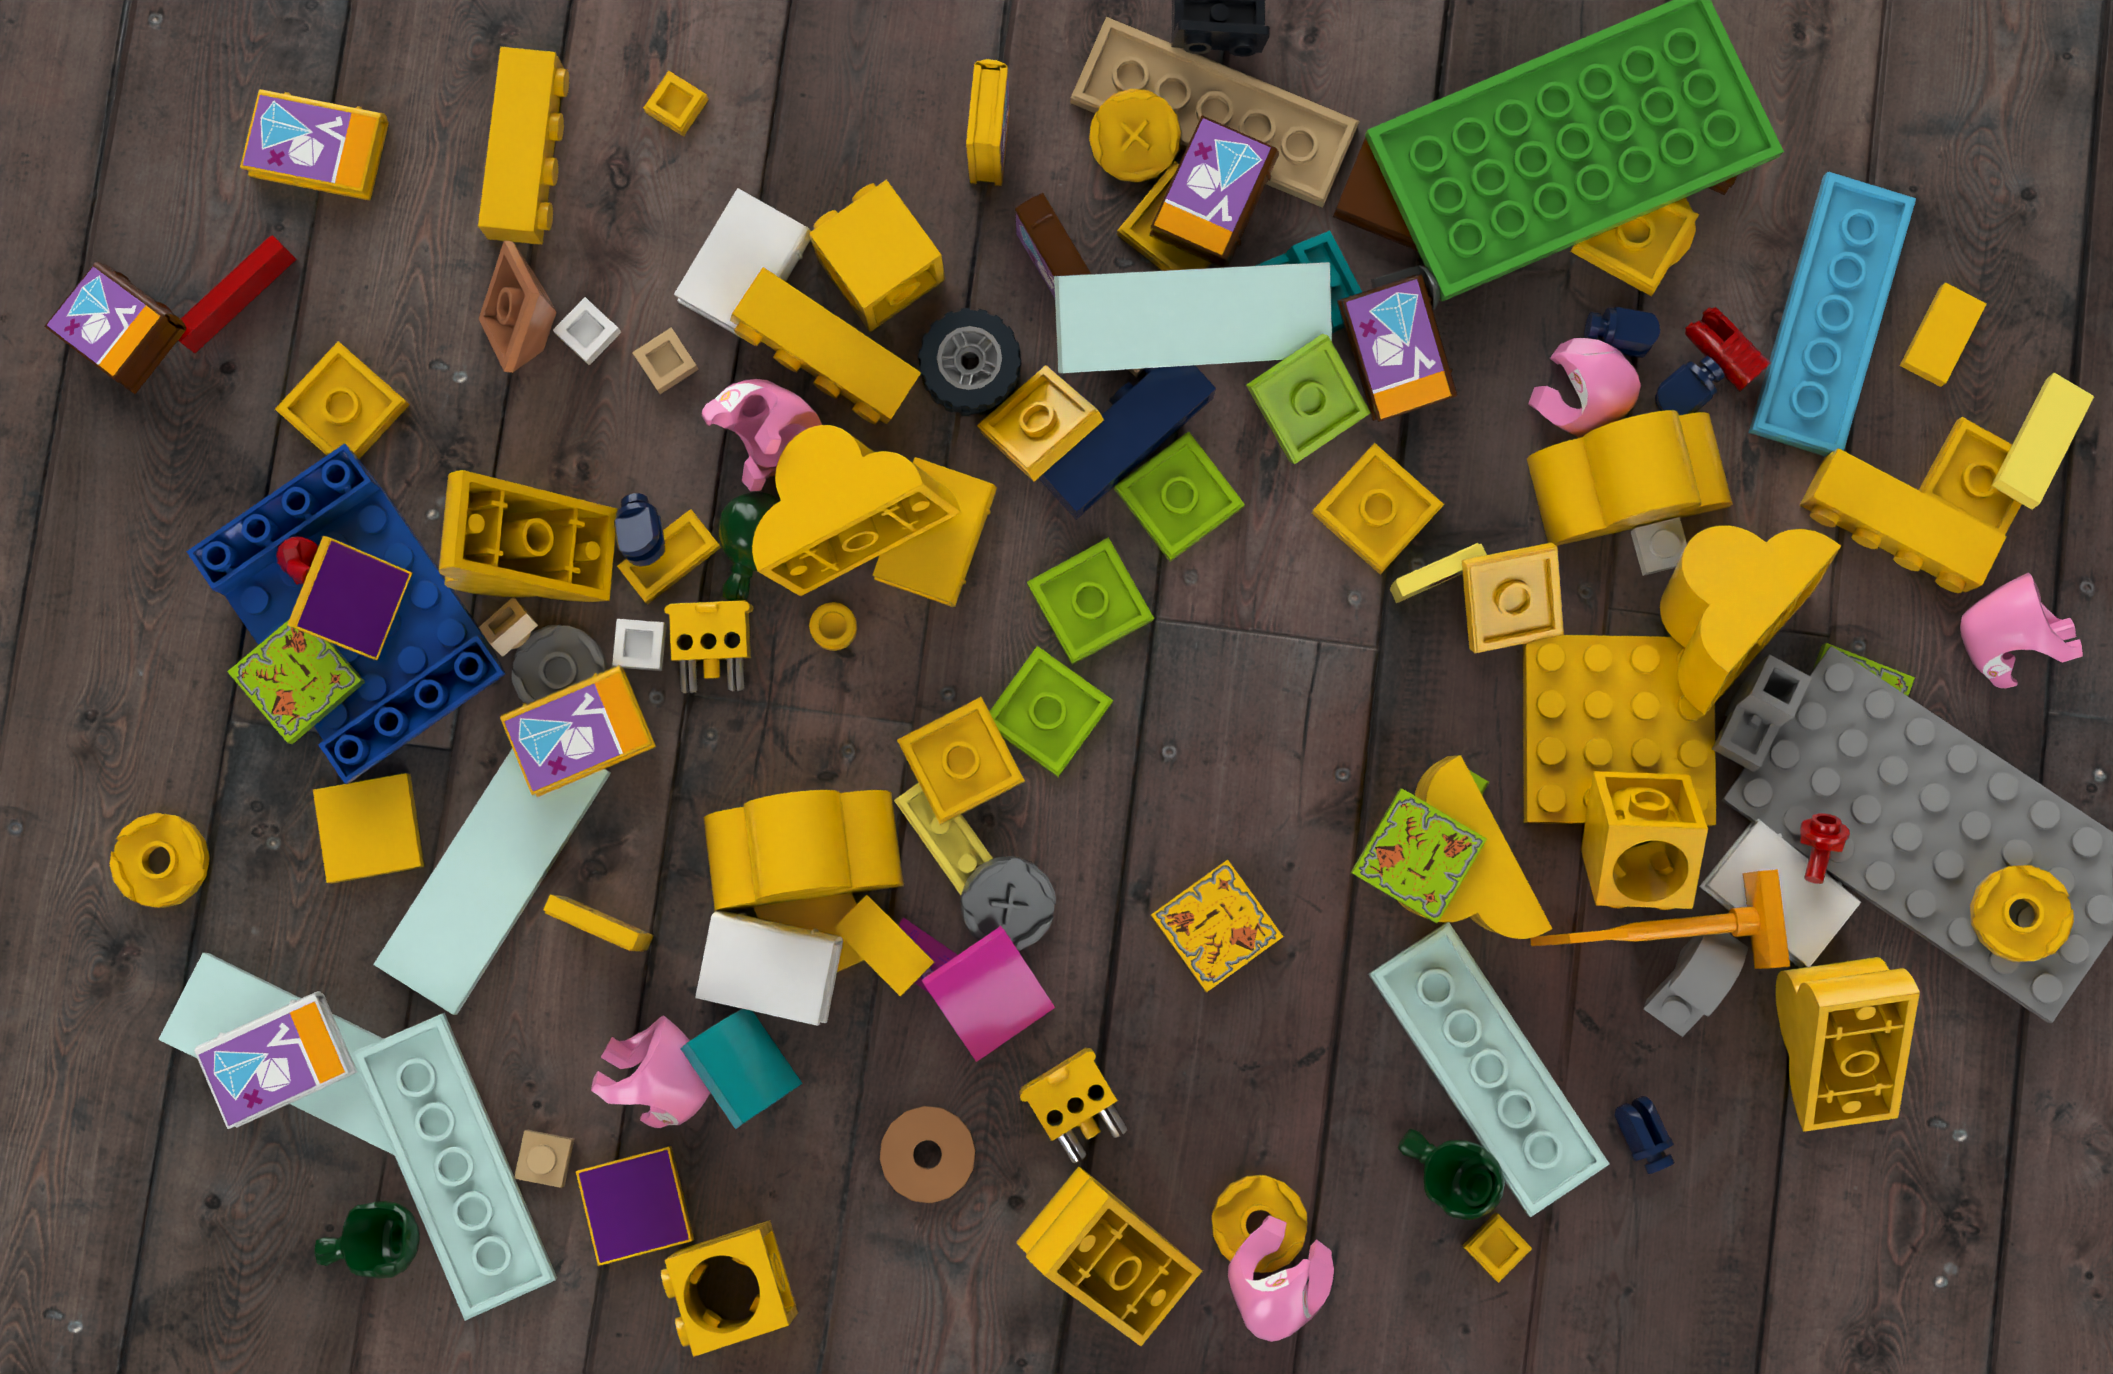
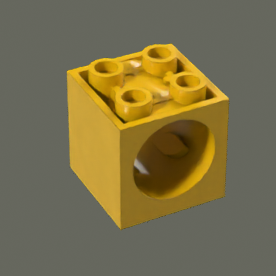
[809,179,945,332]
[1581,771,1708,910]
[661,1220,798,1357]

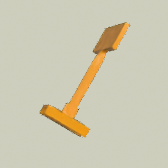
[1530,869,1790,969]

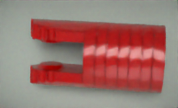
[1685,307,1771,392]

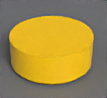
[809,602,857,651]

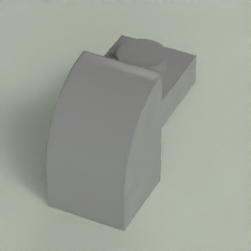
[1712,655,1812,772]
[1643,933,1749,1037]

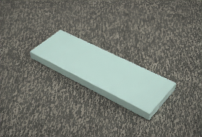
[1054,262,1332,373]
[373,748,611,1015]
[1368,922,1610,1217]
[158,953,394,1155]
[352,1013,557,1321]

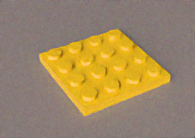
[1523,635,1716,826]

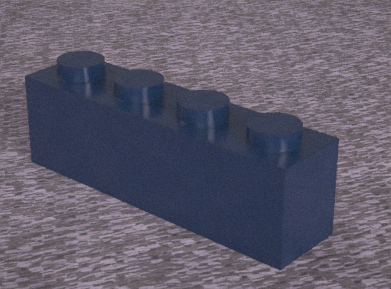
[1039,365,1216,520]

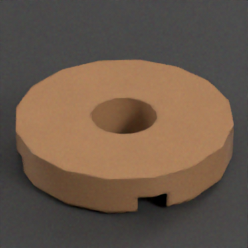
[880,1105,976,1203]

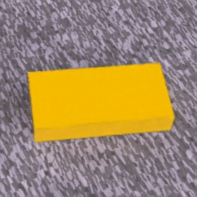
[1899,282,1986,387]
[617,509,721,605]
[833,895,935,997]

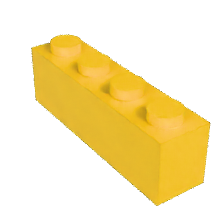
[478,47,569,245]
[730,267,921,425]
[1799,448,2007,593]

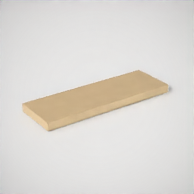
[1070,17,1359,208]

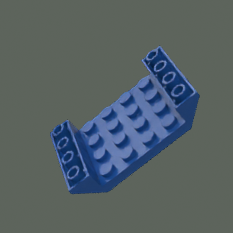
[186,443,506,784]

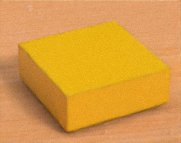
[643,70,709,137]
[1462,1212,1532,1283]

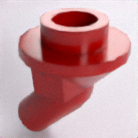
[276,537,319,584]
[1800,813,1850,884]

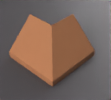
[479,241,557,373]

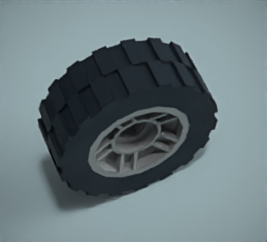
[918,308,1021,417]

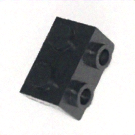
[1171,0,1270,57]

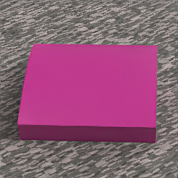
[921,926,1055,1062]

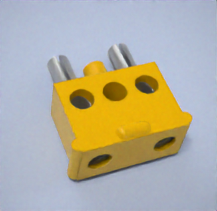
[664,600,753,693]
[1019,1048,1127,1163]

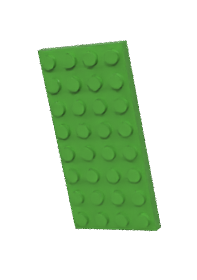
[1365,0,1784,302]

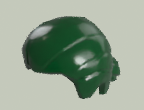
[719,492,780,601]
[1398,1129,1505,1220]
[315,1201,420,1279]

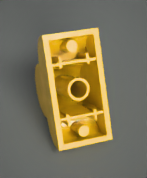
[1527,410,1733,546]
[752,425,961,596]
[438,470,618,602]
[1660,525,1841,715]
[1398,755,1552,939]
[704,790,904,911]
[1776,957,1920,1132]
[1016,1166,1202,1346]

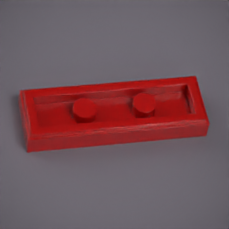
[178,235,297,353]

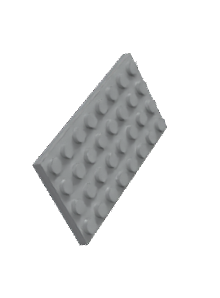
[1721,646,2113,1023]

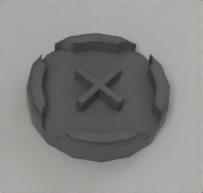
[960,856,1056,951]

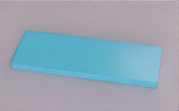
[1748,172,1916,456]

